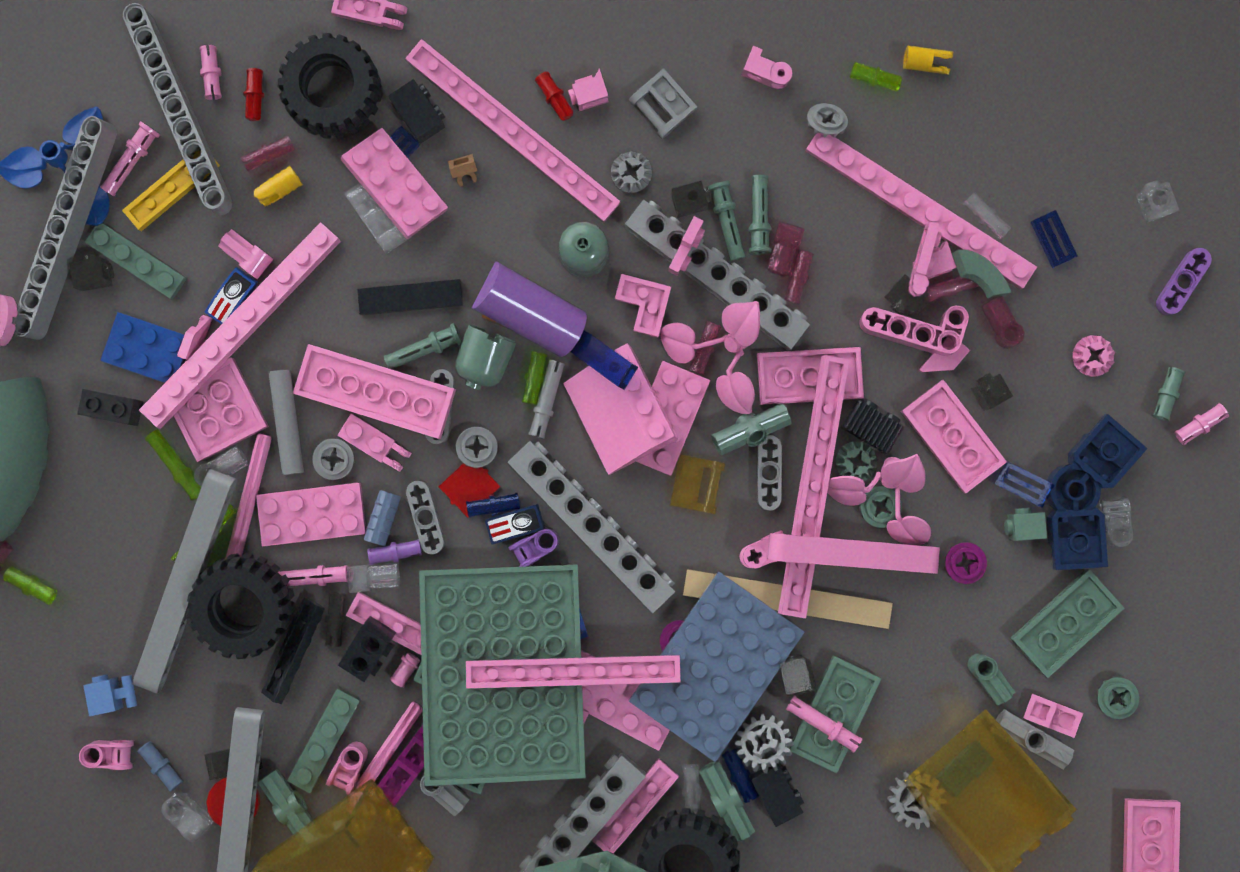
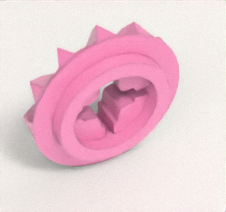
[1073,335,1115,377]

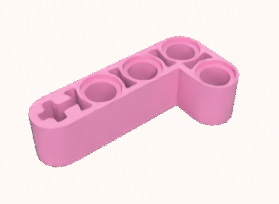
[859,305,969,356]

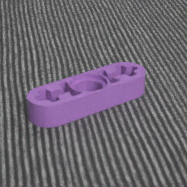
[1156,248,1212,315]

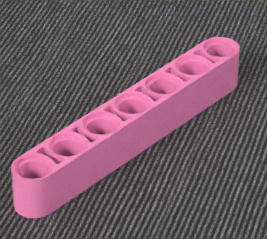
[767,533,940,574]

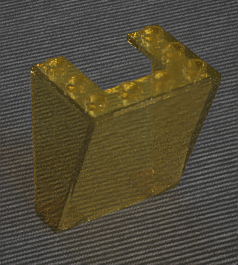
[903,709,1077,872]
[252,779,434,872]

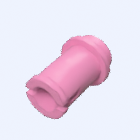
[390,653,420,688]

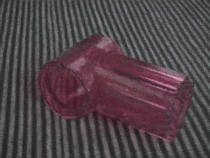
[767,221,804,277]
[981,296,1025,349]

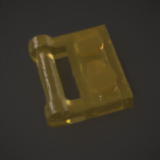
[670,454,726,514]

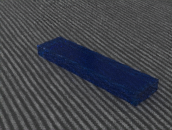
[570,329,638,390]

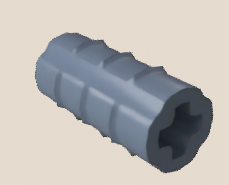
[363,490,401,546]

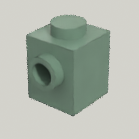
[1004,508,1047,541]

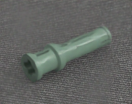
[748,175,772,255]
[707,181,746,261]
[384,323,462,370]

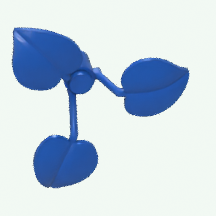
[0,107,110,226]

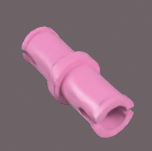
[199,45,222,100]
[1174,403,1229,445]

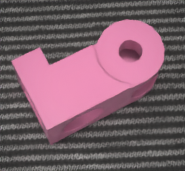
[741,46,792,89]

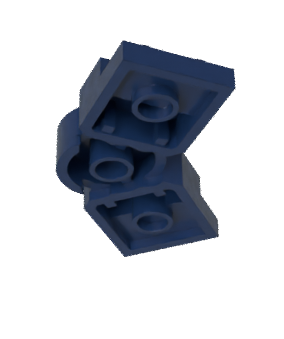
[1045,414,1148,570]

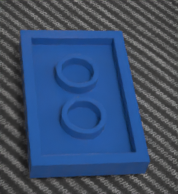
[100,312,186,383]

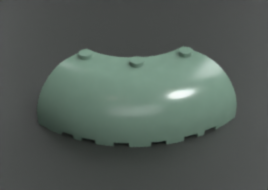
[0,377,50,545]

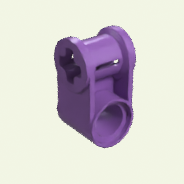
[508,528,560,567]

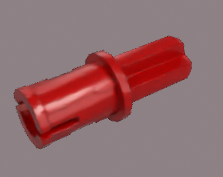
[243,68,265,121]
[535,71,573,121]

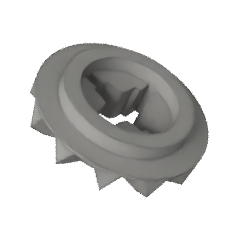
[806,103,848,138]
[611,151,652,193]
[456,427,497,468]
[312,439,355,480]

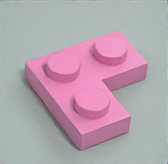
[668,216,705,276]
[615,274,671,338]

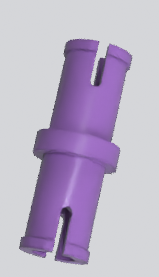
[367,539,422,565]

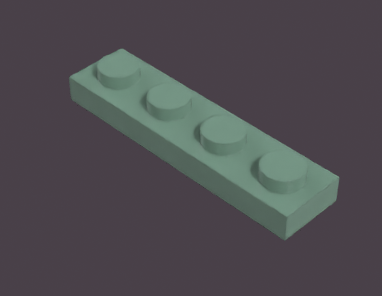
[85,223,187,300]
[287,687,361,793]

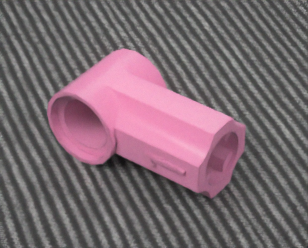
[218,229,273,279]

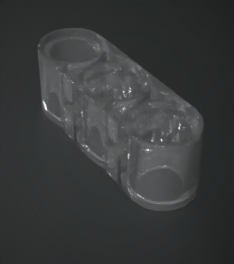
[344,183,407,254]

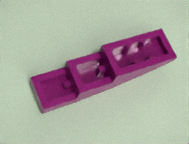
[370,725,424,812]

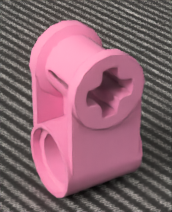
[739,530,784,569]
[79,740,134,770]
[326,741,368,796]

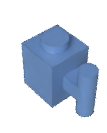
[83,674,138,716]

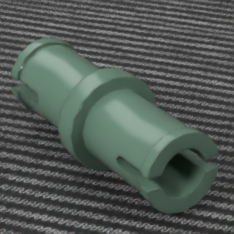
[1152,367,1185,421]

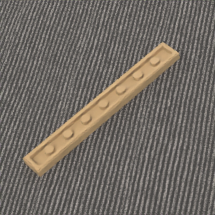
[683,569,893,629]

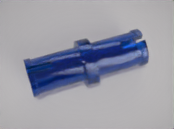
[466,493,520,518]
[721,748,759,803]

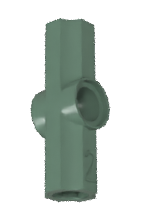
[711,404,792,455]
[699,760,755,841]
[257,768,322,847]

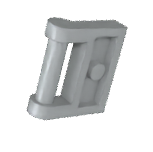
[629,68,697,139]

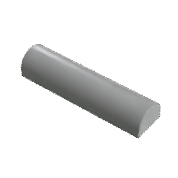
[269,370,304,476]

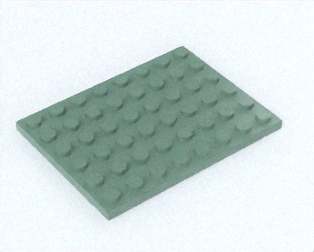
[419,565,585,786]

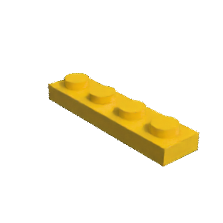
[122,150,220,232]

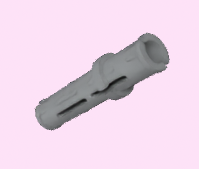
[528,360,565,439]

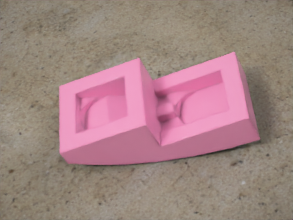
[1023,694,1083,738]

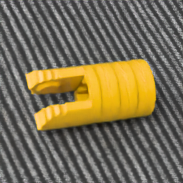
[903,45,953,75]
[253,165,303,207]

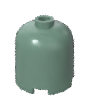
[559,222,609,277]
[455,324,516,390]

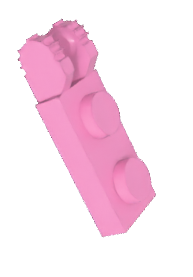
[331,0,408,30]
[908,221,942,297]
[337,414,412,472]

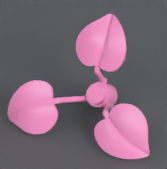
[660,301,760,414]
[827,454,931,545]

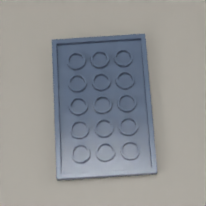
[629,571,804,762]

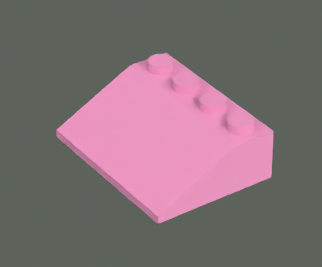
[563,343,678,475]

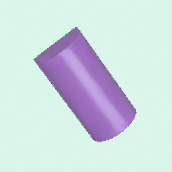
[472,262,587,357]

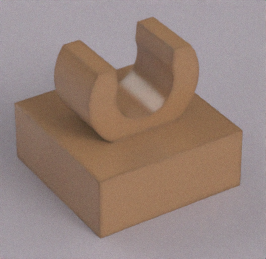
[448,154,477,187]

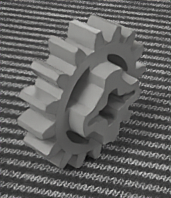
[735,714,793,773]
[887,770,946,829]

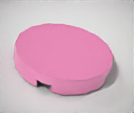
[0,294,18,347]

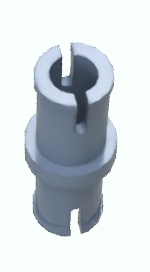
[137,741,183,792]

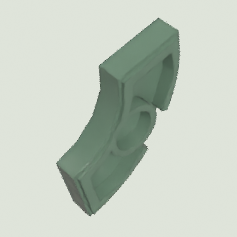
[952,249,1011,298]

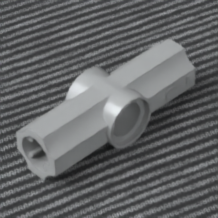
[993,709,1074,770]

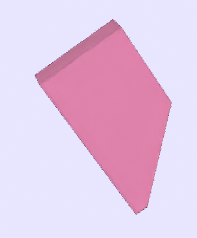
[177,315,213,360]
[918,337,970,373]

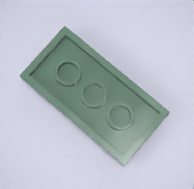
[1010,569,1125,678]
[789,655,881,774]

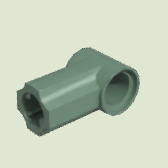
[968,653,1015,705]

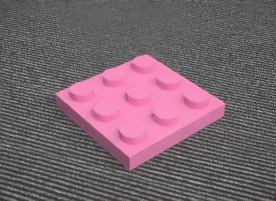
[174,357,269,462]

